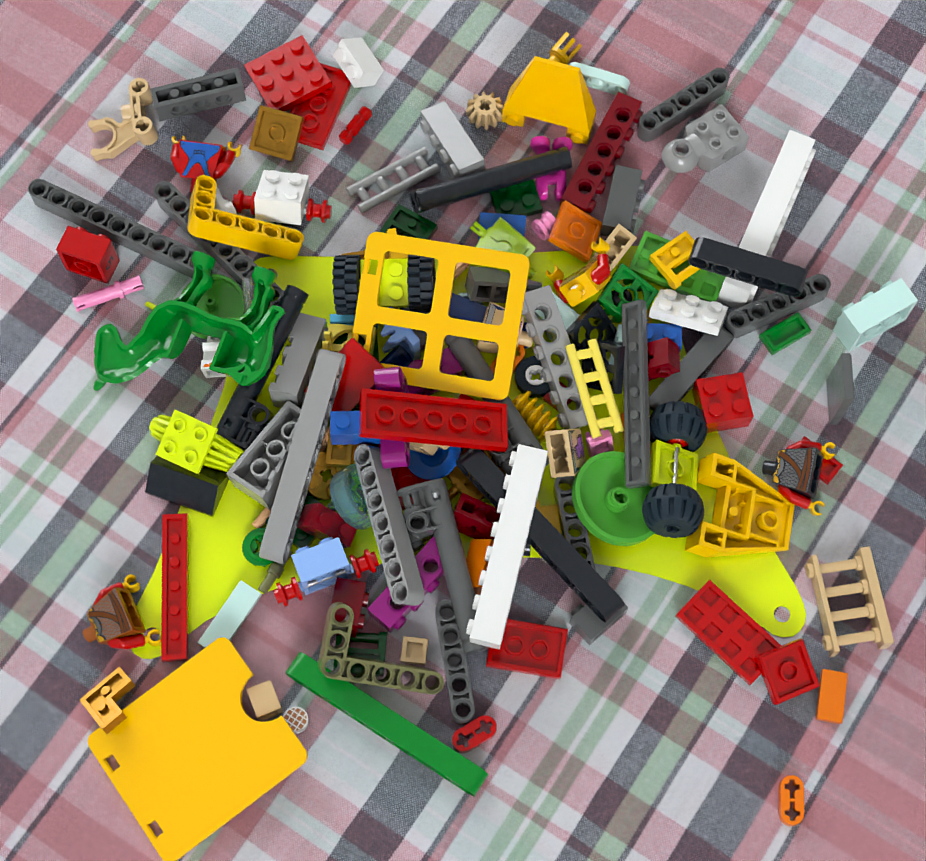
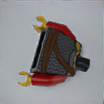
[762,440,835,516]

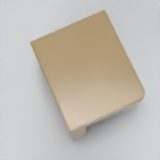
[247,680,283,722]

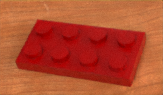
[675,579,782,686]

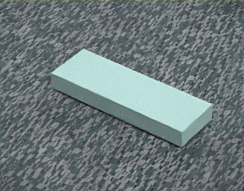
[198,580,262,648]

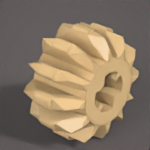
[466,91,504,131]

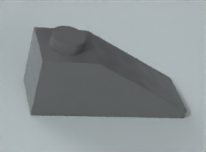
[465,266,542,303]

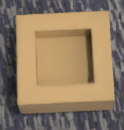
[400,636,428,666]

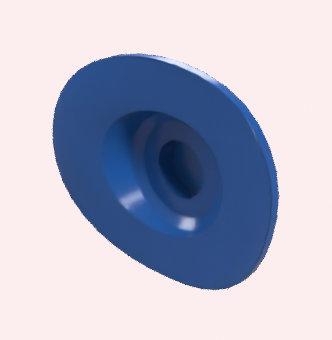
[408,446,462,480]

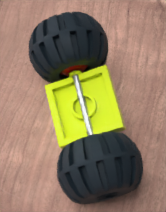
[642,401,708,538]

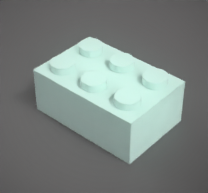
[833,278,918,352]

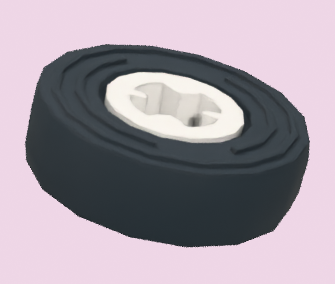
[515,356,550,398]

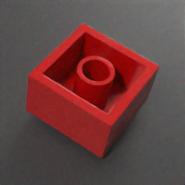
[56,226,120,284]
[692,372,754,433]

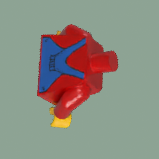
[170,136,241,193]

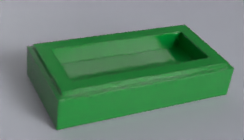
[759,312,812,355]

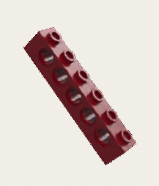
[560,91,644,214]

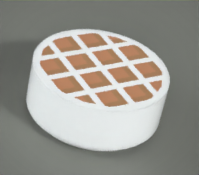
[283,707,309,734]

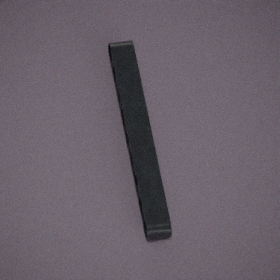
[455,448,625,623]

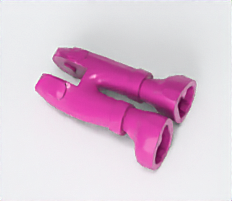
[530,136,573,201]

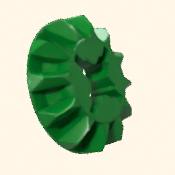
[242,528,275,567]

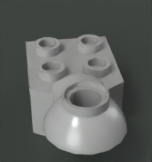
[662,104,749,173]

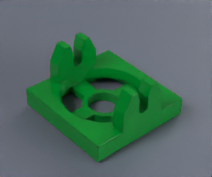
[596,263,659,323]

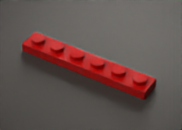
[161,513,188,662]

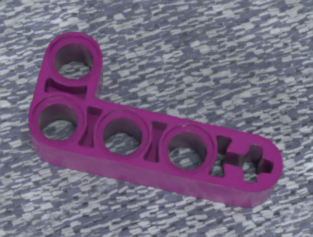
[374,367,410,469]

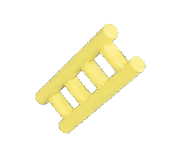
[565,339,624,439]

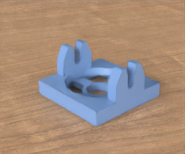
[381,306,421,361]

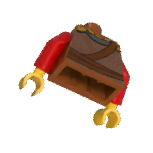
[83,574,161,649]

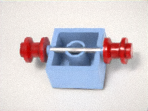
[273,537,379,607]

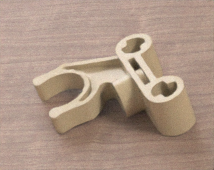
[88,78,158,161]

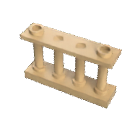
[805,546,894,657]

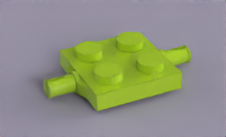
[470,217,536,279]

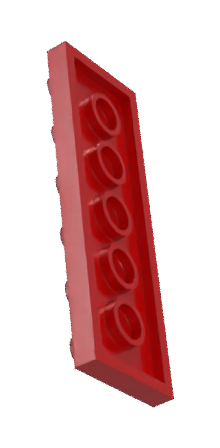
[359,388,508,452]

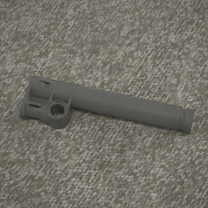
[444,335,549,475]
[397,479,489,654]

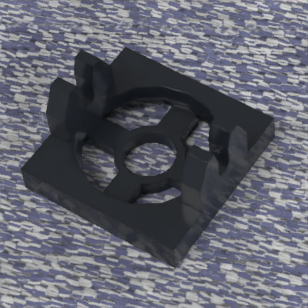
[566,301,617,361]
[582,339,625,394]

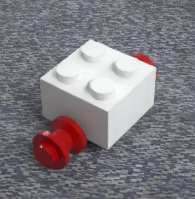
[232,170,332,225]

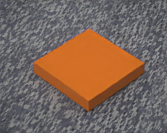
[548,200,603,263]

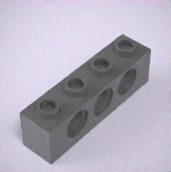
[150,68,246,122]

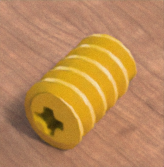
[512,391,558,443]

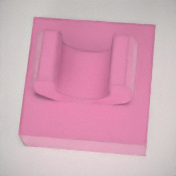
[586,429,614,457]

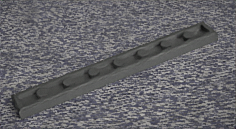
[622,299,651,489]

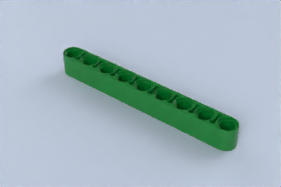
[285,651,489,797]

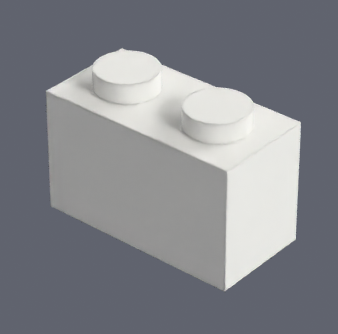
[332,37,384,88]

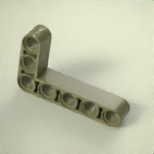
[318,602,444,694]

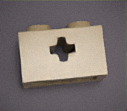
[587,224,637,272]

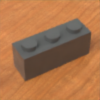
[600,165,645,237]

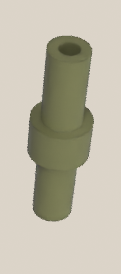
[258,550,293,594]

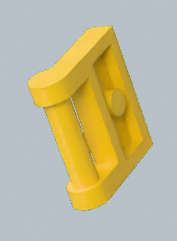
[649,231,700,290]

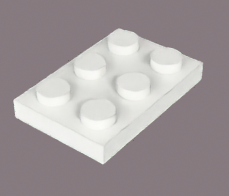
[649,289,728,336]

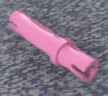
[72,275,144,312]

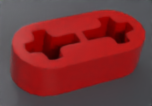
[452,715,497,753]

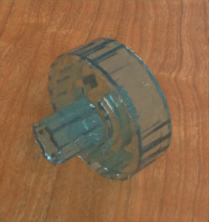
[327,463,372,530]

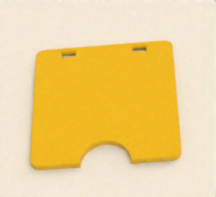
[88,637,308,861]

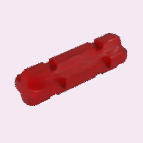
[339,106,372,145]

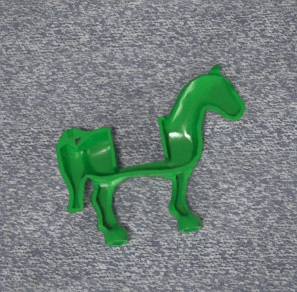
[93,251,285,391]

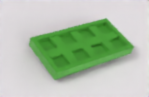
[629,231,726,302]

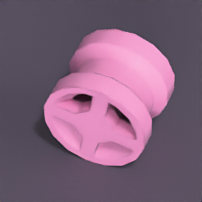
[531,211,556,241]

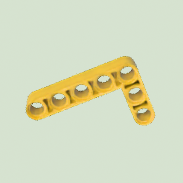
[187,175,304,260]

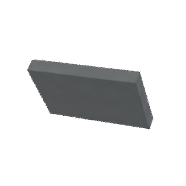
[826,353,855,425]

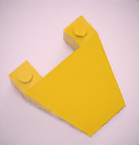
[502,56,596,145]
[685,453,795,558]

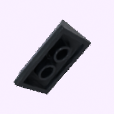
[145,456,229,517]

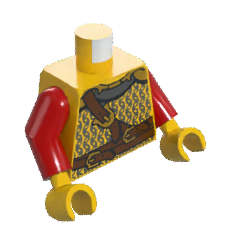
[546,238,612,307]

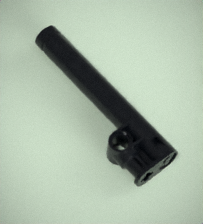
[410,146,572,214]
[216,285,309,450]

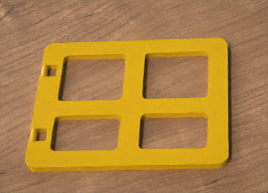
[352,232,530,400]

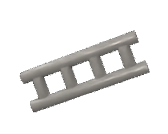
[346,147,440,213]

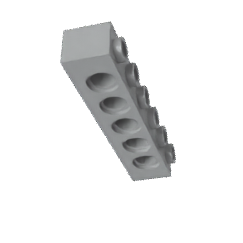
[522,285,597,429]

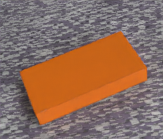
[815,669,848,724]

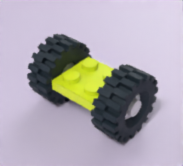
[332,254,436,315]

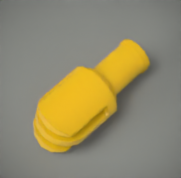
[548,32,582,64]

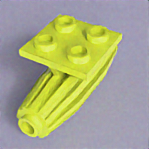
[149,410,245,474]

